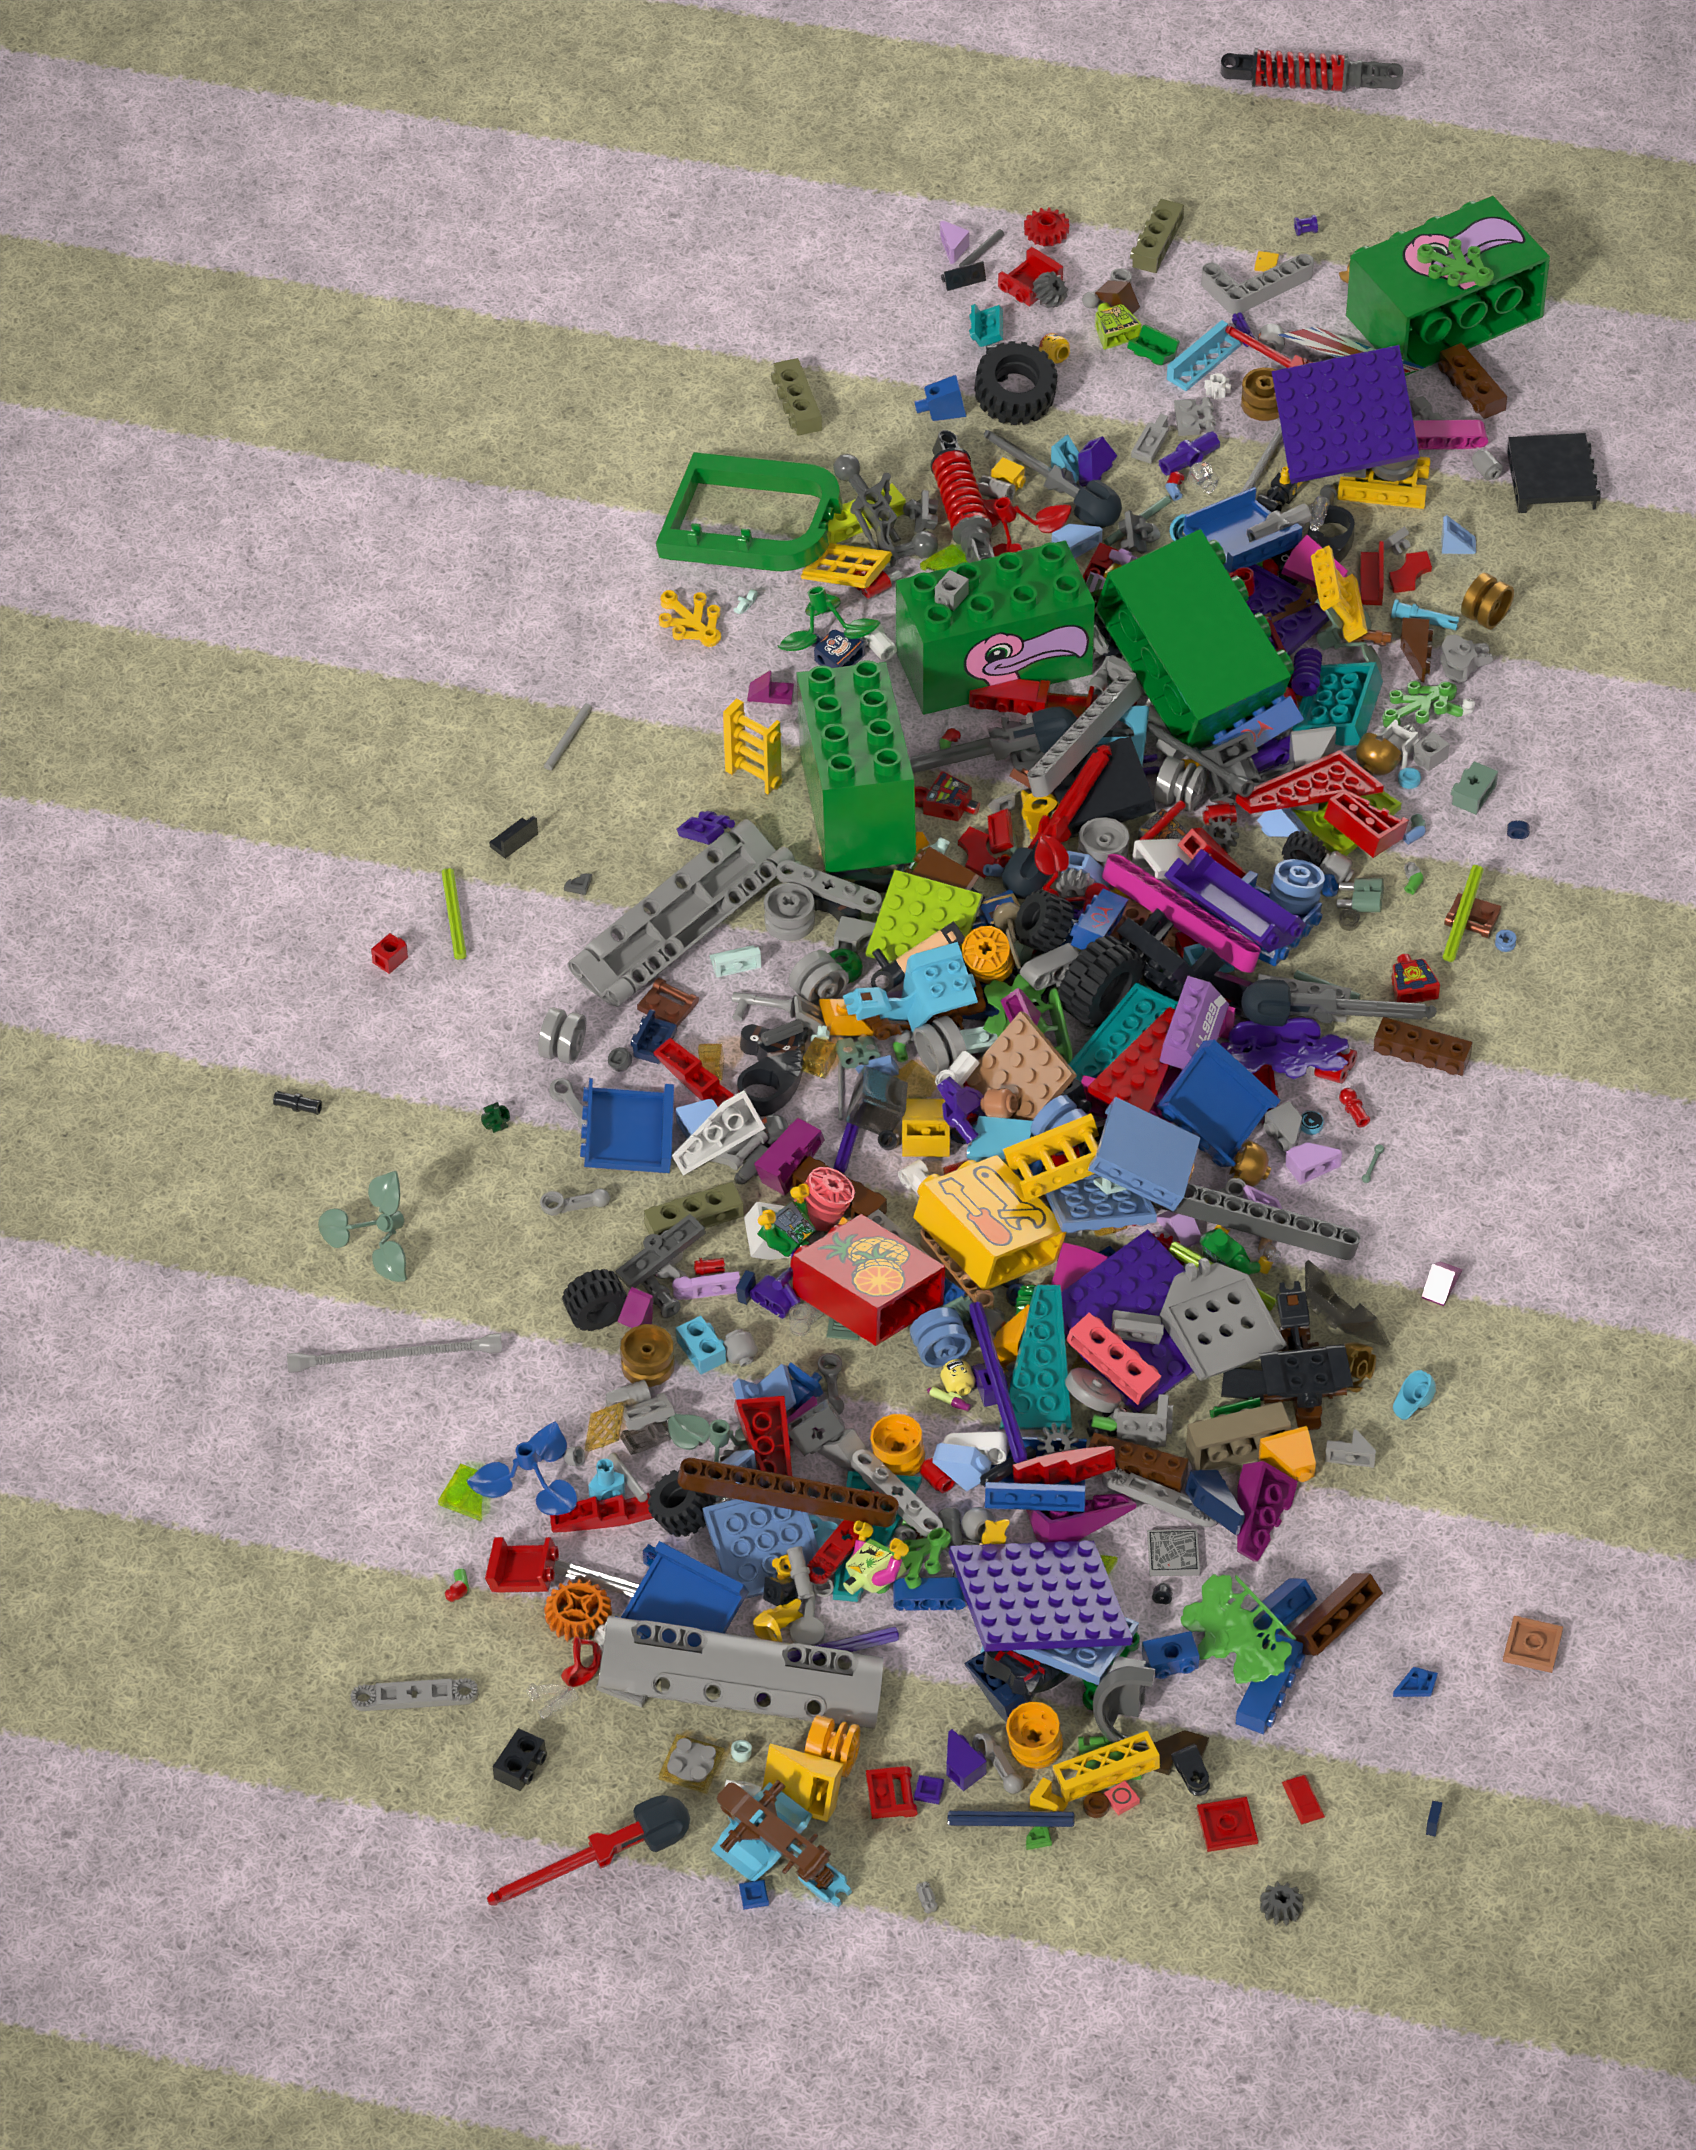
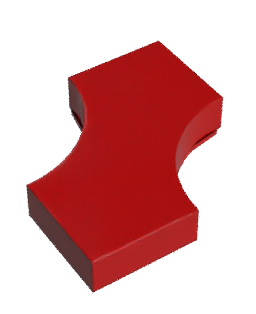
[1389,551,1432,593]
[958,826,996,879]

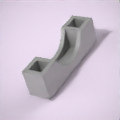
[834,916,876,954]

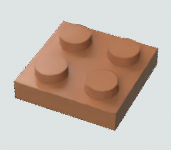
[1503,1615,1563,1673]

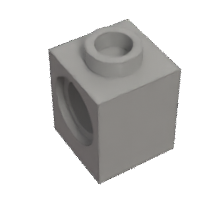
[935,570,969,611]
[1413,732,1450,771]

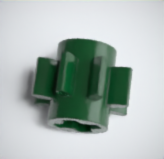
[481,1102,510,1133]

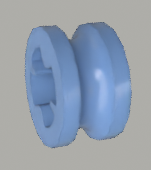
[1495,930,1516,952]

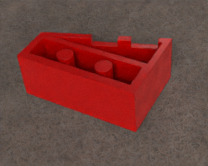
[1323,789,1409,858]

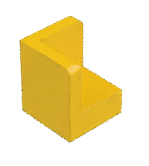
[1030,1777,1068,1811]

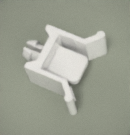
[1374,719,1420,769]

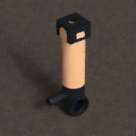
[871,921,965,993]

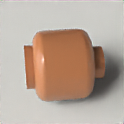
[981,1088,1018,1119]

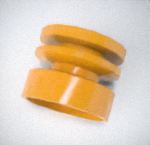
[962,926,1016,984]
[870,1414,925,1476]
[1006,1702,1063,1769]
[804,1715,860,1778]

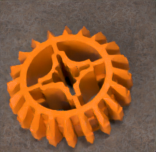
[544,1578,612,1642]

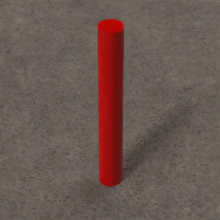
[1139,800,1186,840]

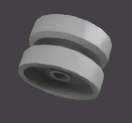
[1078,817,1129,868]
[764,883,815,941]
[789,950,849,1007]
[538,1007,586,1065]
[913,1016,967,1075]

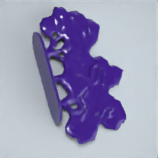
[1220,1018,1349,1079]

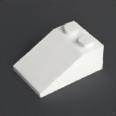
[744,1202,825,1260]

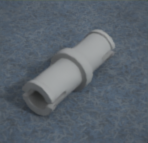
[787,1547,814,1599]

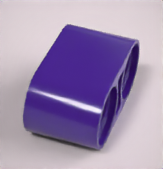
[750,1275,800,1319]

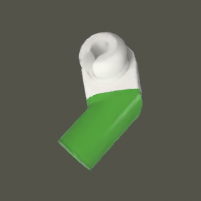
[1446,698,1475,717]

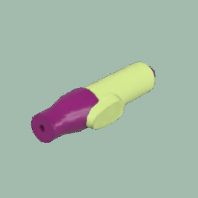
[927,1387,971,1412]

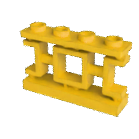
[1338,456,1430,509]

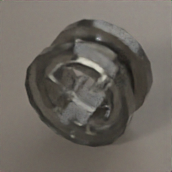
[1339,909,1360,931]

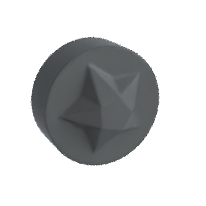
[608,1047,632,1072]

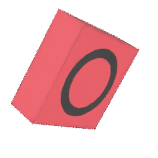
[1104,1781,1140,1816]

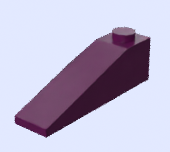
[1237,1461,1298,1562]
[1026,1494,1136,1543]

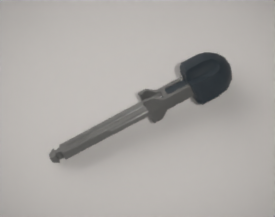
[984,430,1122,528]
[909,707,1077,774]
[1242,979,1437,1027]

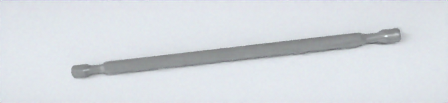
[838,1057,843,1121]

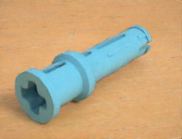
[1391,599,1459,631]

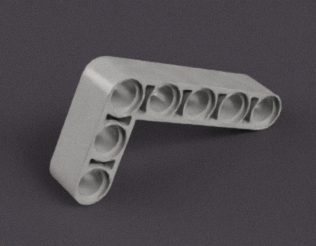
[1201,254,1314,314]

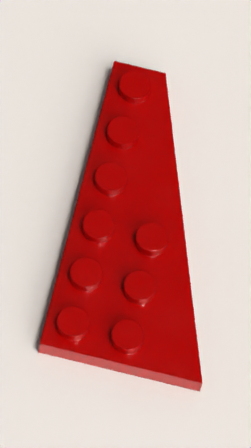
[1235,750,1384,814]
[1088,1007,1175,1113]

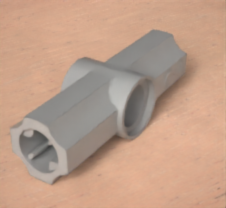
[1247,503,1312,542]

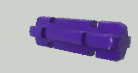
[1232,312,1255,347]

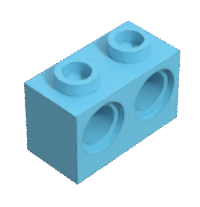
[676,1316,726,1375]

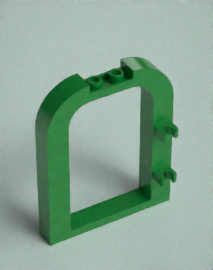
[656,452,843,572]

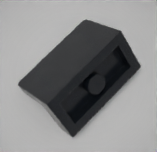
[489,816,538,859]

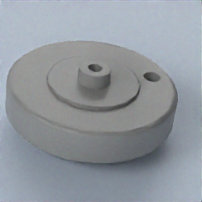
[1065,1368,1121,1413]

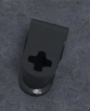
[1171,1744,1210,1796]

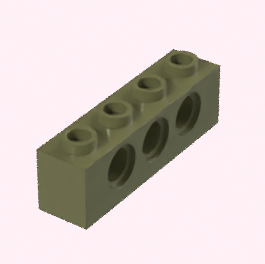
[1130,199,1184,273]
[771,358,822,436]
[644,1182,744,1236]

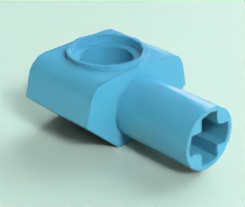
[588,1459,625,1501]

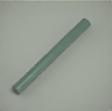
[1104,495,1171,546]

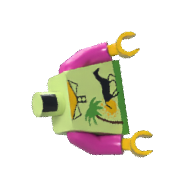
[843,1521,909,1595]

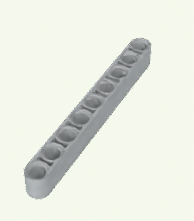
[1027,672,1141,797]

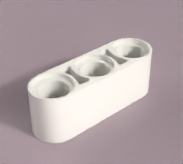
[943,1432,1010,1465]

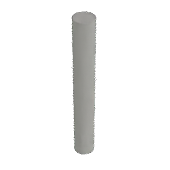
[608,1453,648,1502]

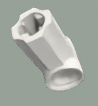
[858,619,897,661]
[935,1051,980,1088]
[898,1160,930,1197]

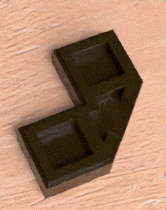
[1153,1730,1209,1775]

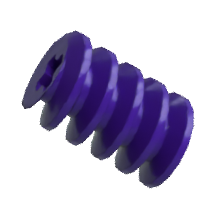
[1291,648,1322,697]

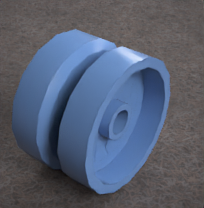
[1269,859,1325,915]
[1030,1095,1087,1156]
[910,1307,971,1368]

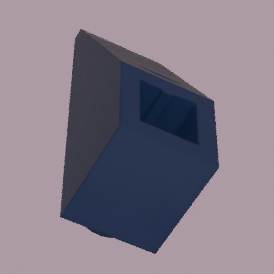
[1185,1470,1245,1535]
[964,1651,1025,1723]

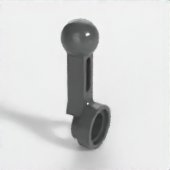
[818,1353,844,1415]

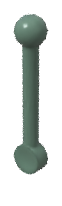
[1362,1144,1384,1183]

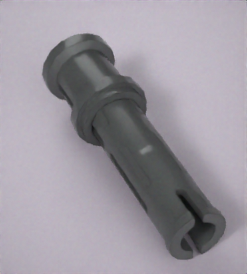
[641,1275,681,1318]

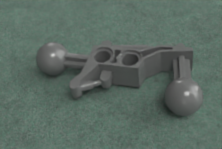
[833,454,938,567]

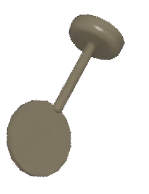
[993,902,1021,969]

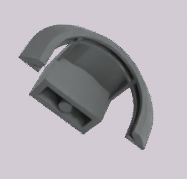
[1201,731,1294,804]
[1093,1656,1155,1752]

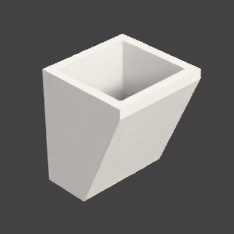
[1132,839,1192,891]

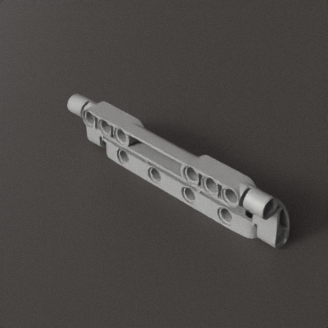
[568,819,795,1007]
[598,1616,883,1729]

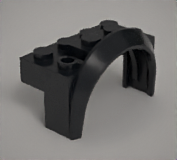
[1116,908,1225,997]

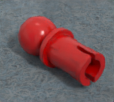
[1339,1088,1370,1128]

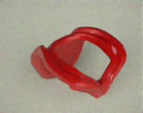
[561,1636,602,1687]

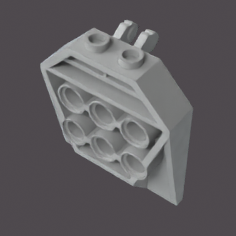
[1160,1258,1287,1381]

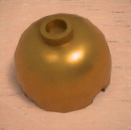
[1356,733,1402,776]
[1228,1139,1271,1187]
[1344,1342,1376,1393]

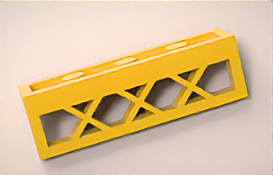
[1053,1731,1160,1803]

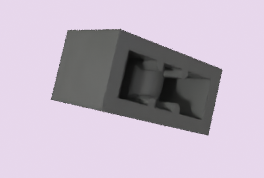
[787,1399,845,1456]

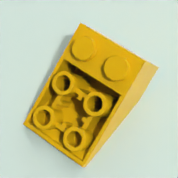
[902,1099,950,1157]
[762,1743,843,1822]

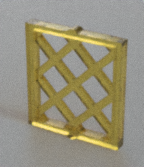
[585,1402,625,1452]

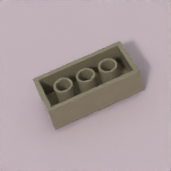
[1186,1402,1291,1470]

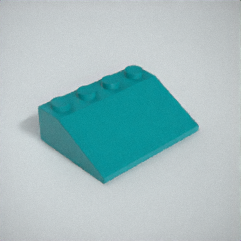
[1292,662,1383,746]

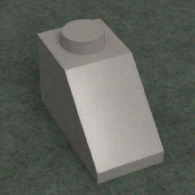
[817,1429,869,1468]

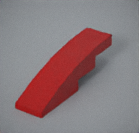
[653,1038,735,1107]
[1013,1446,1116,1485]
[550,1493,653,1533]

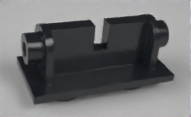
[941,261,986,291]

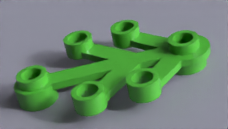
[1417,239,1494,286]
[1382,681,1457,728]
[876,1528,952,1594]

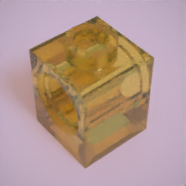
[803,1037,836,1079]

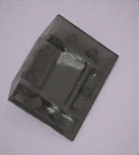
[1305,1260,1391,1348]

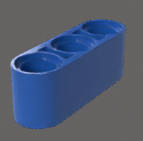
[893,1577,966,1611]

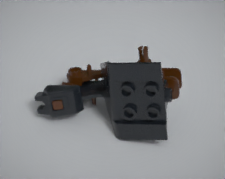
[1259,1281,1353,1431]

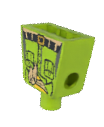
[1095,302,1141,350]

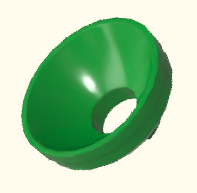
[828,948,863,984]

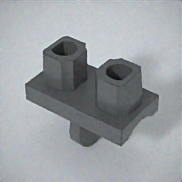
[903,490,939,533]
[1118,510,1153,554]

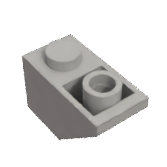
[1263,1101,1302,1152]

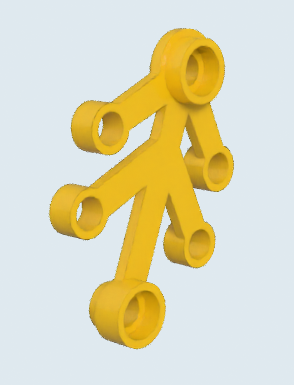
[659,590,721,647]

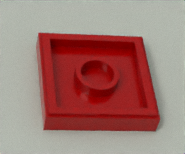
[1196,1797,1258,1852]

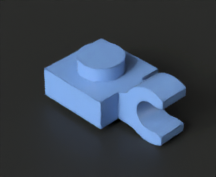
[856,1055,899,1083]

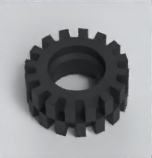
[1282,831,1327,867]

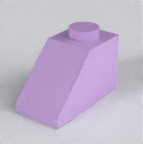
[1285,1142,1342,1185]

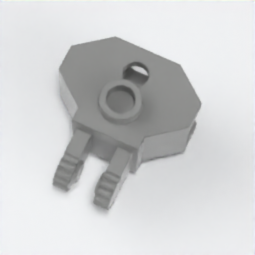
[1440,634,1493,683]

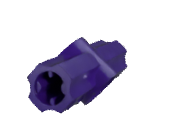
[1159,431,1220,476]
[1251,734,1291,773]

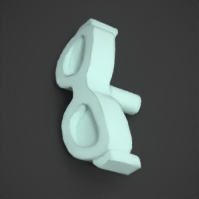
[734,589,757,614]
[810,1026,830,1044]

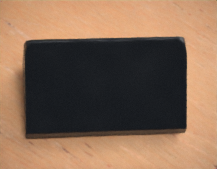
[1221,1368,1267,1401]

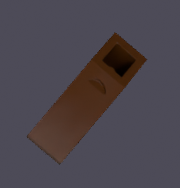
[1400,617,1433,683]

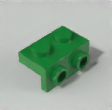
[1127,324,1180,365]

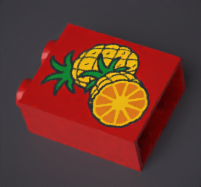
[790,1214,945,1346]

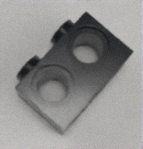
[493,1728,547,1791]

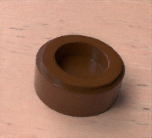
[1083,1792,1109,1818]

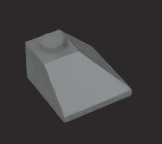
[1289,726,1336,771]

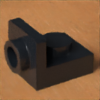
[763,1576,802,1606]

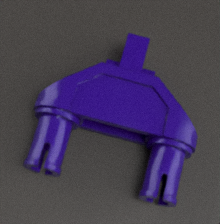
[937,1076,987,1144]

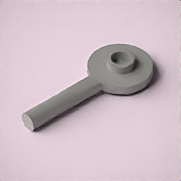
[790,1582,825,1646]

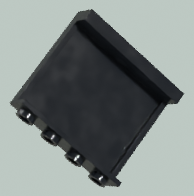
[1507,433,1600,513]
[1053,736,1156,838]

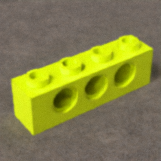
[827,483,906,544]

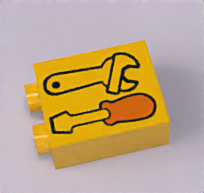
[913,1155,1066,1291]

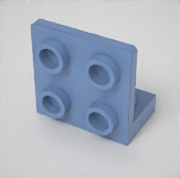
[733,1364,796,1412]

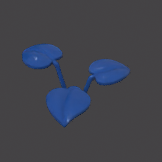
[467,1421,577,1515]

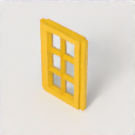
[800,543,892,588]

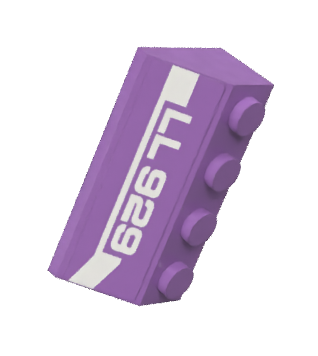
[1159,976,1229,1069]

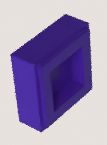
[914,1775,944,1805]

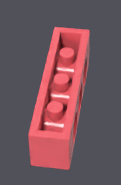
[1066,1312,1161,1405]

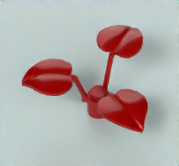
[982,497,1072,557]
[1035,835,1111,912]

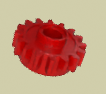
[1024,207,1070,247]

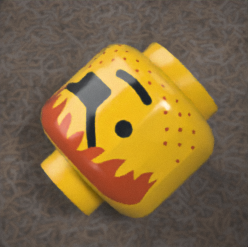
[1039,333,1070,364]

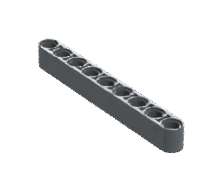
[1150,1183,1361,1260]

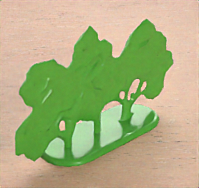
[983,974,1072,1064]
[1181,1574,1297,1684]

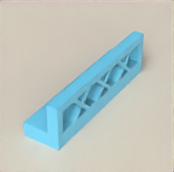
[1167,320,1241,391]

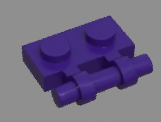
[676,811,735,845]

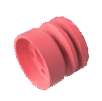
[794,1167,855,1231]

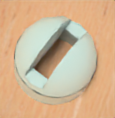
[731,1740,752,1763]

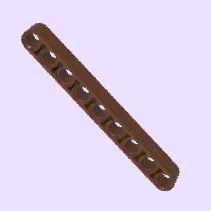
[677,1458,899,1527]

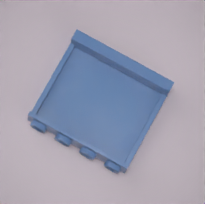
[1088,1097,1200,1211]

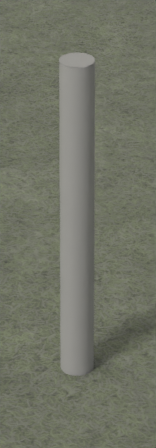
[544,703,592,770]

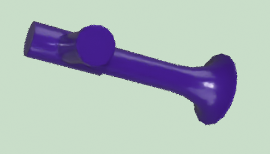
[772,1252,801,1306]

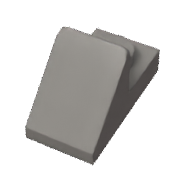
[1325,1429,1376,1468]

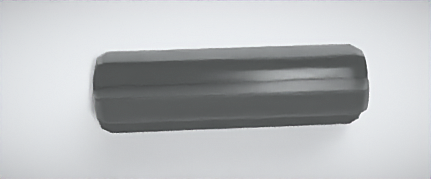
[761,1019,804,1046]

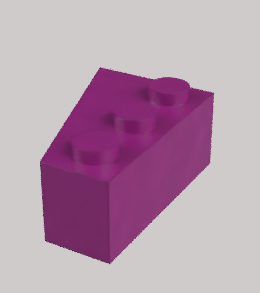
[754,1118,825,1196]

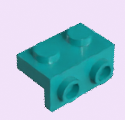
[969,304,1003,347]

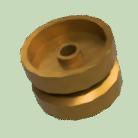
[1241,367,1279,421]
[1461,573,1514,630]
[620,1324,675,1387]

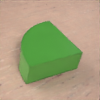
[1026,1827,1052,1850]

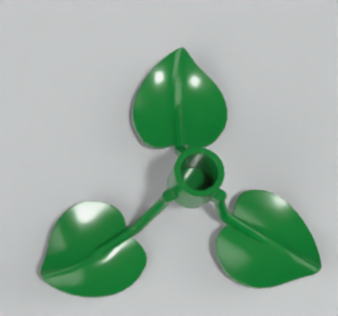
[777,586,881,651]

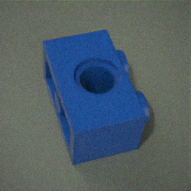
[1142,1631,1199,1679]

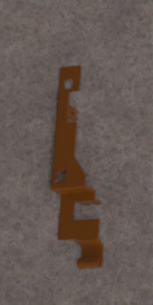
[1264,584,1319,623]

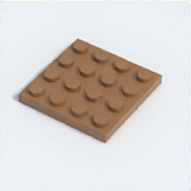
[966,1011,1077,1121]

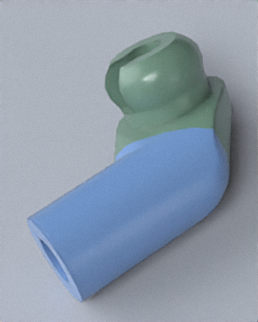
[1403,814,1426,845]

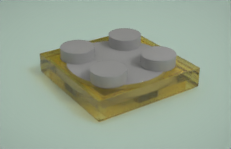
[659,1734,725,1794]

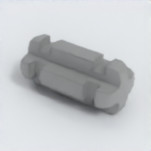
[916,1881,938,1914]

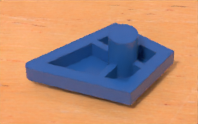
[787,1362,824,1397]
[1393,1667,1438,1697]

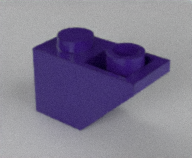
[1078,436,1117,487]
[971,1363,1008,1407]
[946,1729,987,1791]

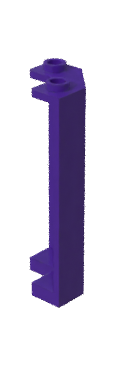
[1164,849,1306,952]

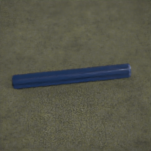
[947,1810,1075,1827]

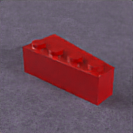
[734,1396,793,1488]

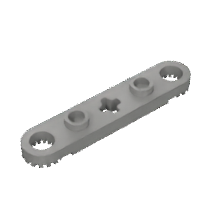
[776,860,882,914]
[851,1450,943,1538]
[1102,1467,1217,1527]
[351,1678,478,1711]

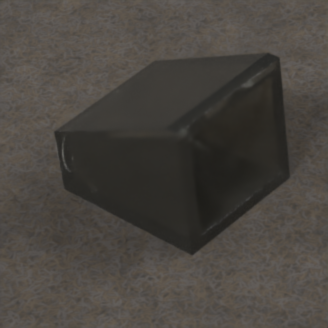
[845,1065,908,1135]

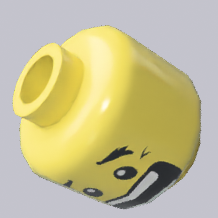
[940,1359,976,1396]

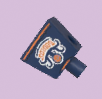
[811,630,865,668]

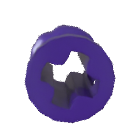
[1294,215,1318,236]

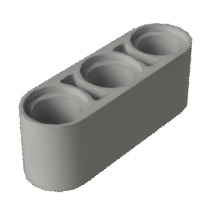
[1020,943,1080,990]

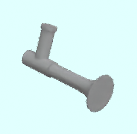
[732,992,796,1022]

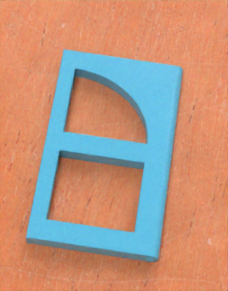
[1094,706,1149,767]

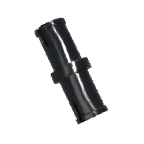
[273,1090,322,1115]

